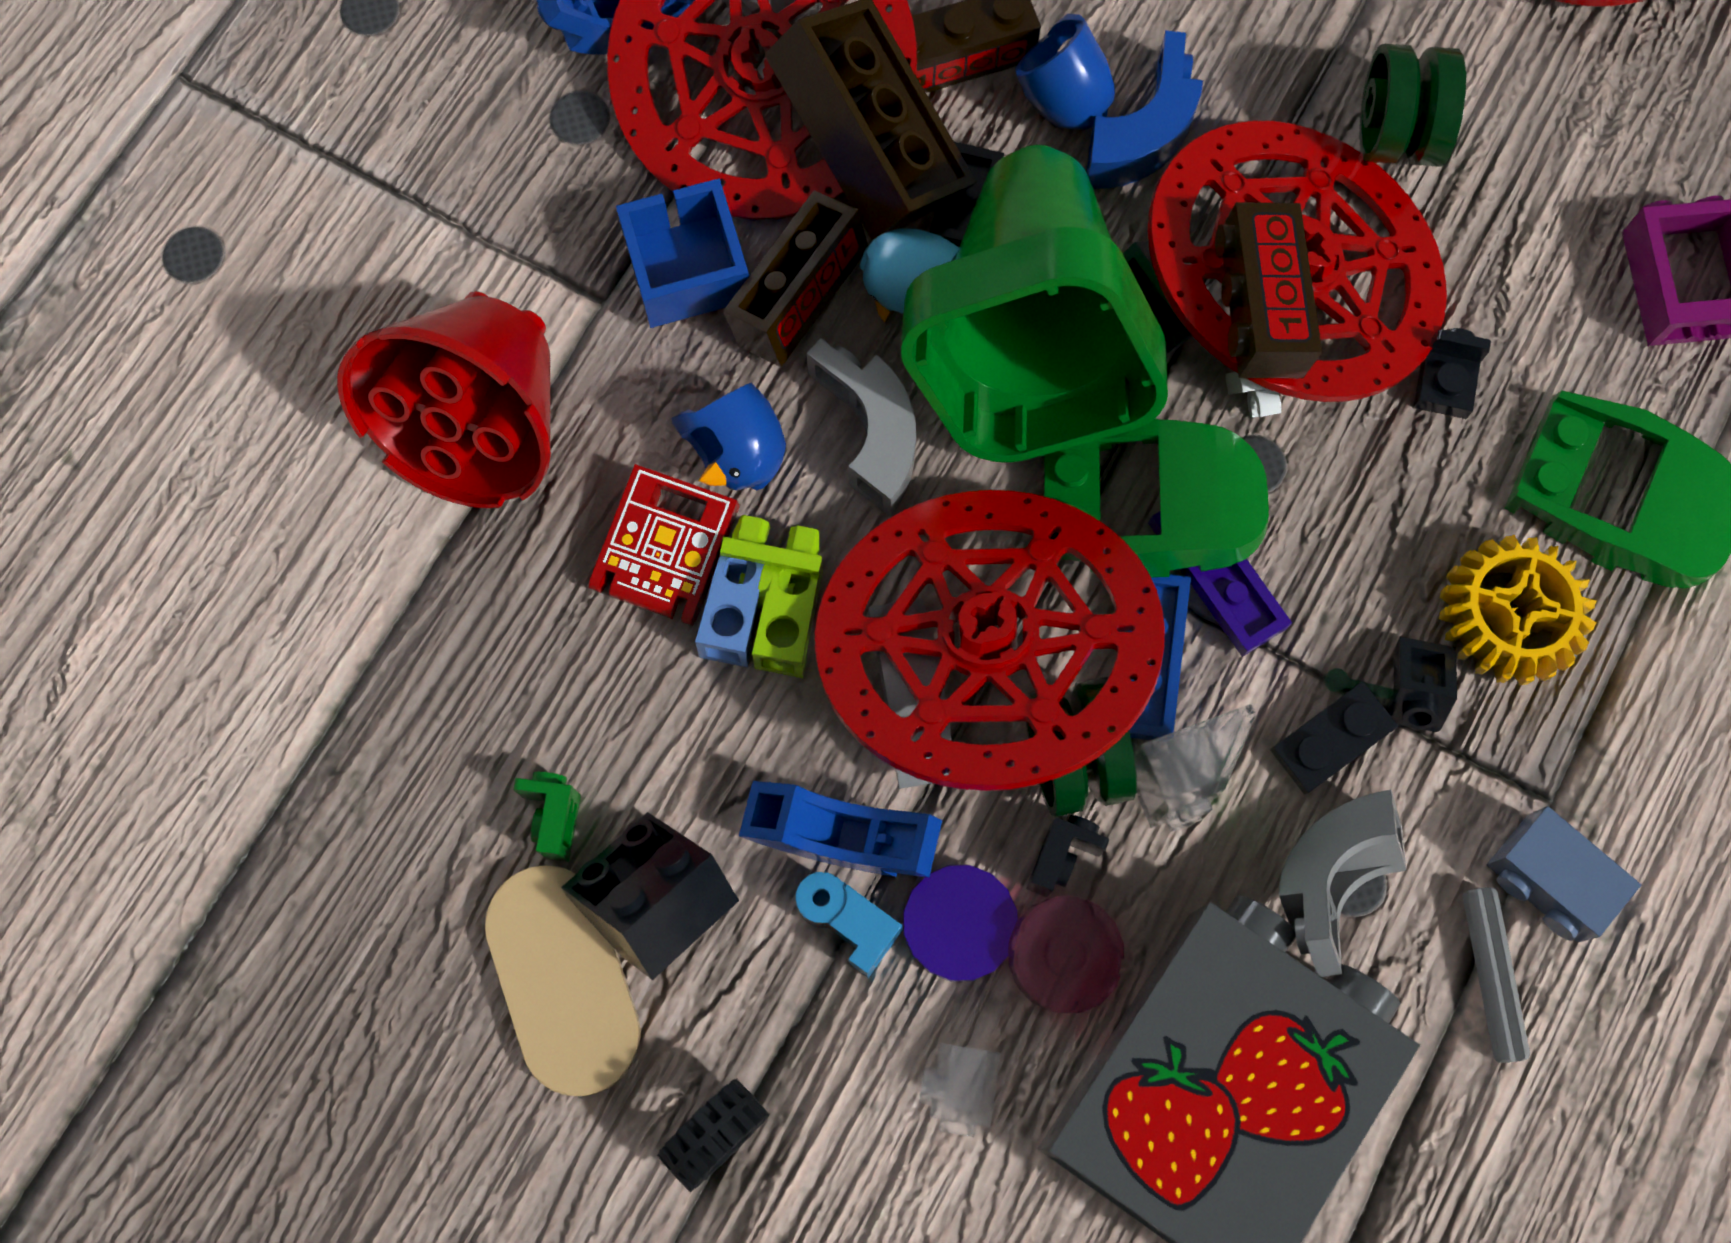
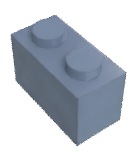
[1486,806,1642,943]

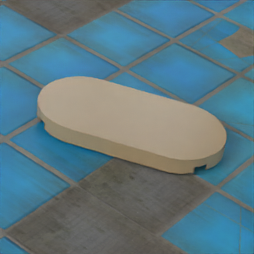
[485,866,641,1096]

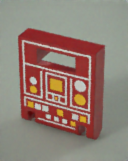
[589,464,740,626]

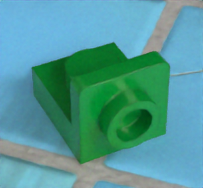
[513,771,581,862]

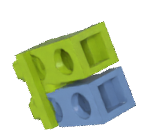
[695,515,823,678]

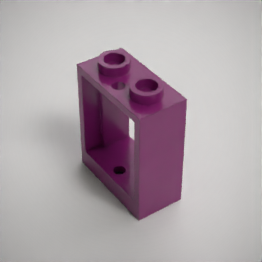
[1622,196,1731,346]

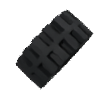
[657,1079,769,1192]

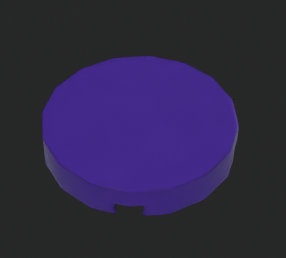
[903,865,1018,982]

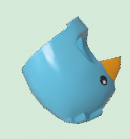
[860,229,960,323]

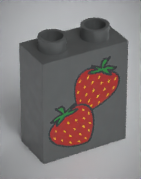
[1037,895,1420,1243]

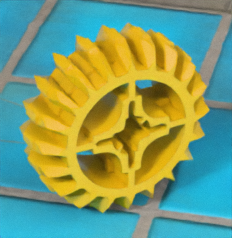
[1438,535,1597,685]

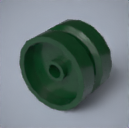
[1359,44,1466,167]
[1025,677,1137,817]

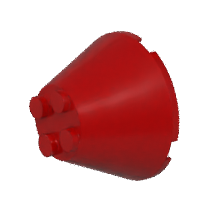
[337,291,551,508]

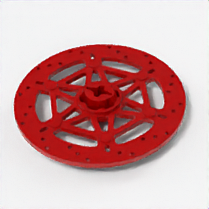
[607,0,917,220]
[1147,120,1447,402]
[815,490,1165,791]

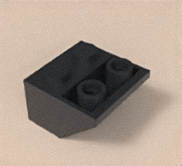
[561,812,739,981]

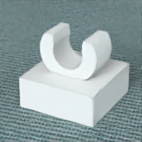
[1225,372,1281,418]

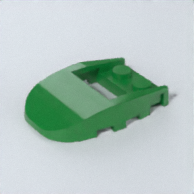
[1504,390,1731,588]
[1045,419,1269,578]

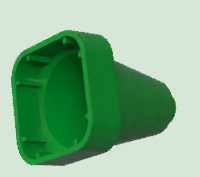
[901,145,1168,462]

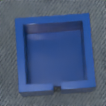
[616,178,749,328]

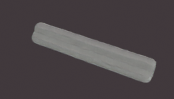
[1463,887,1530,1063]

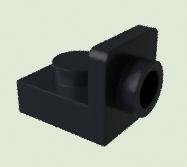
[1414,328,1491,419]
[1386,636,1457,732]
[1026,815,1110,897]

